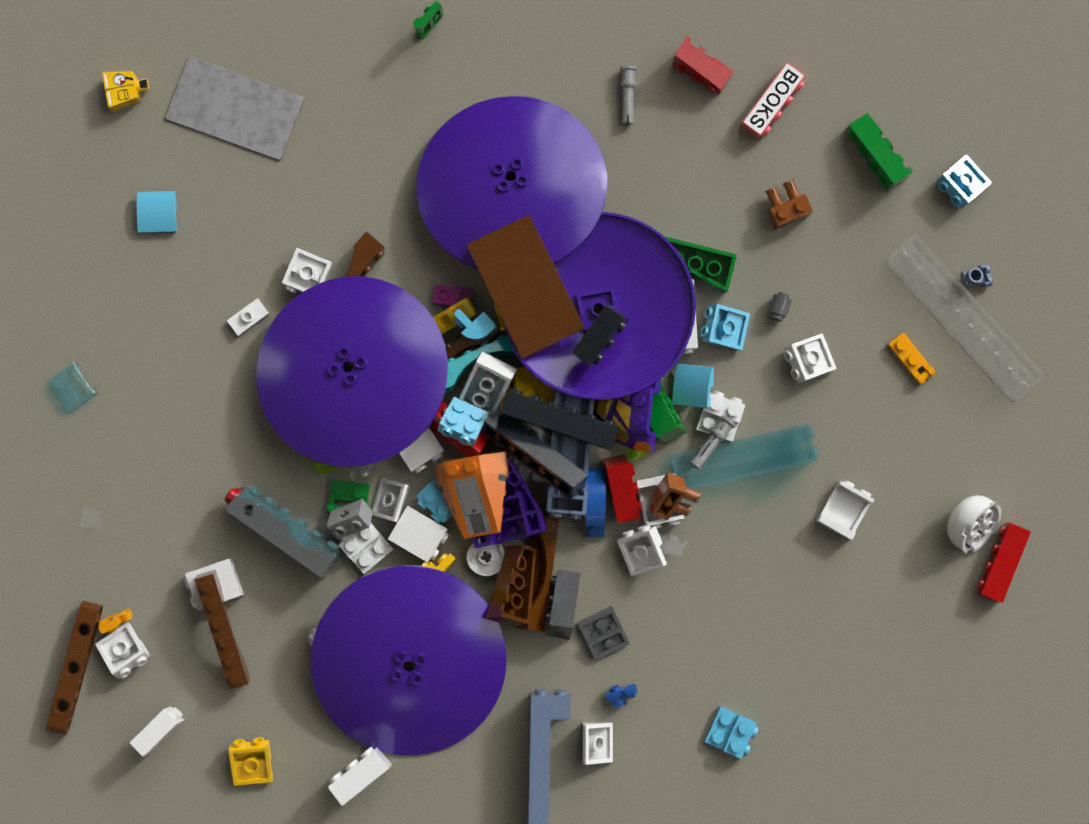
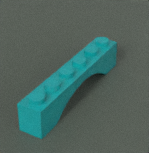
[445,334,518,394]

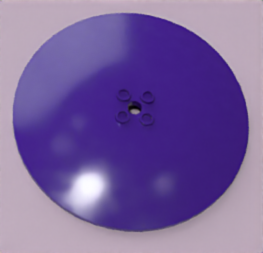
[416,96,607,269]
[503,212,696,400]
[256,276,448,467]
[311,565,506,755]

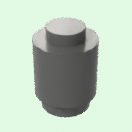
[768,292,792,322]

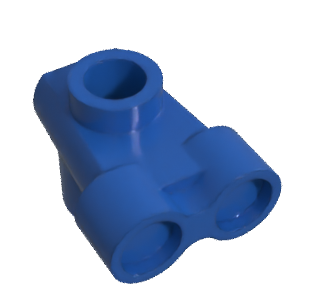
[606,684,638,708]

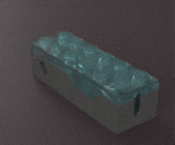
[224,484,343,578]

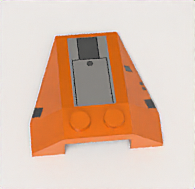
[435,452,509,539]

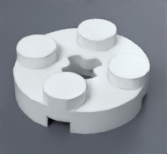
[467,544,505,576]

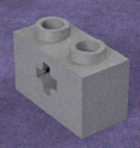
[327,499,373,540]

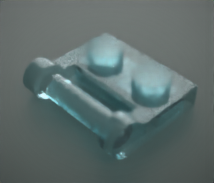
[48,361,98,413]

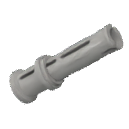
[620,65,637,125]
[690,415,736,470]

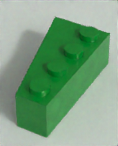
[846,113,913,191]
[664,236,737,293]
[650,382,687,443]

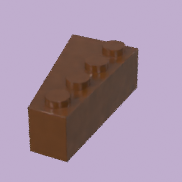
[485,544,537,627]

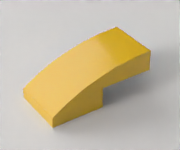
[433,297,477,334]

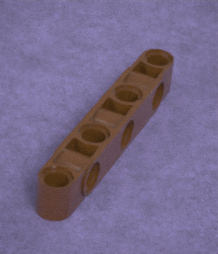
[46,600,103,736]

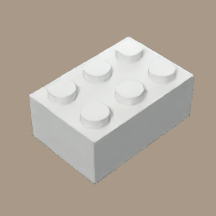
[459,352,517,417]
[328,747,392,806]

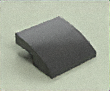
[577,606,630,660]

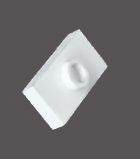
[227,298,269,336]

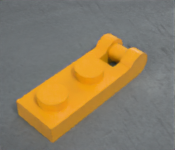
[887,332,936,386]

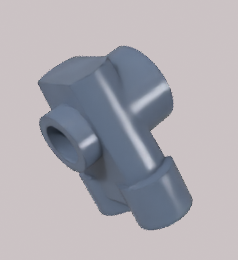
[960,264,993,287]

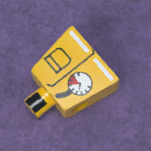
[102,71,150,112]

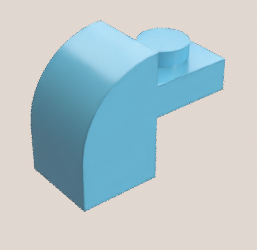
[453,309,497,341]

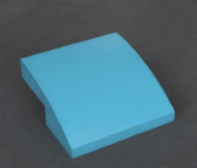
[137,191,177,232]
[672,364,714,408]

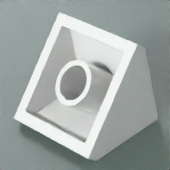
[371,478,410,522]
[582,723,613,765]

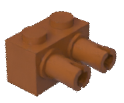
[765,179,813,230]
[649,472,701,520]

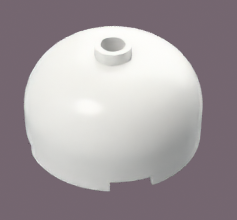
[947,495,1002,553]

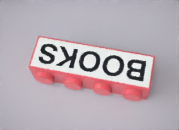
[740,63,805,140]

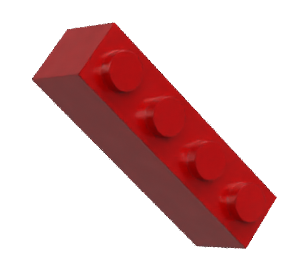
[976,522,1031,603]

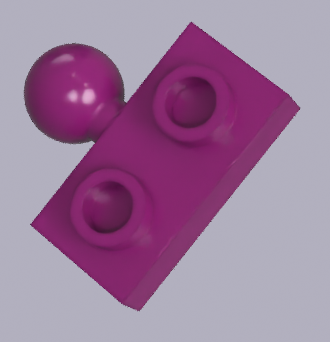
[433,284,473,313]

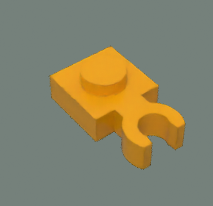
[98,608,133,634]

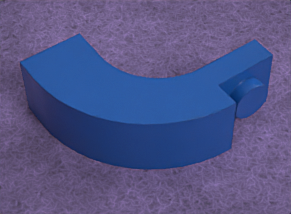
[585,468,606,537]

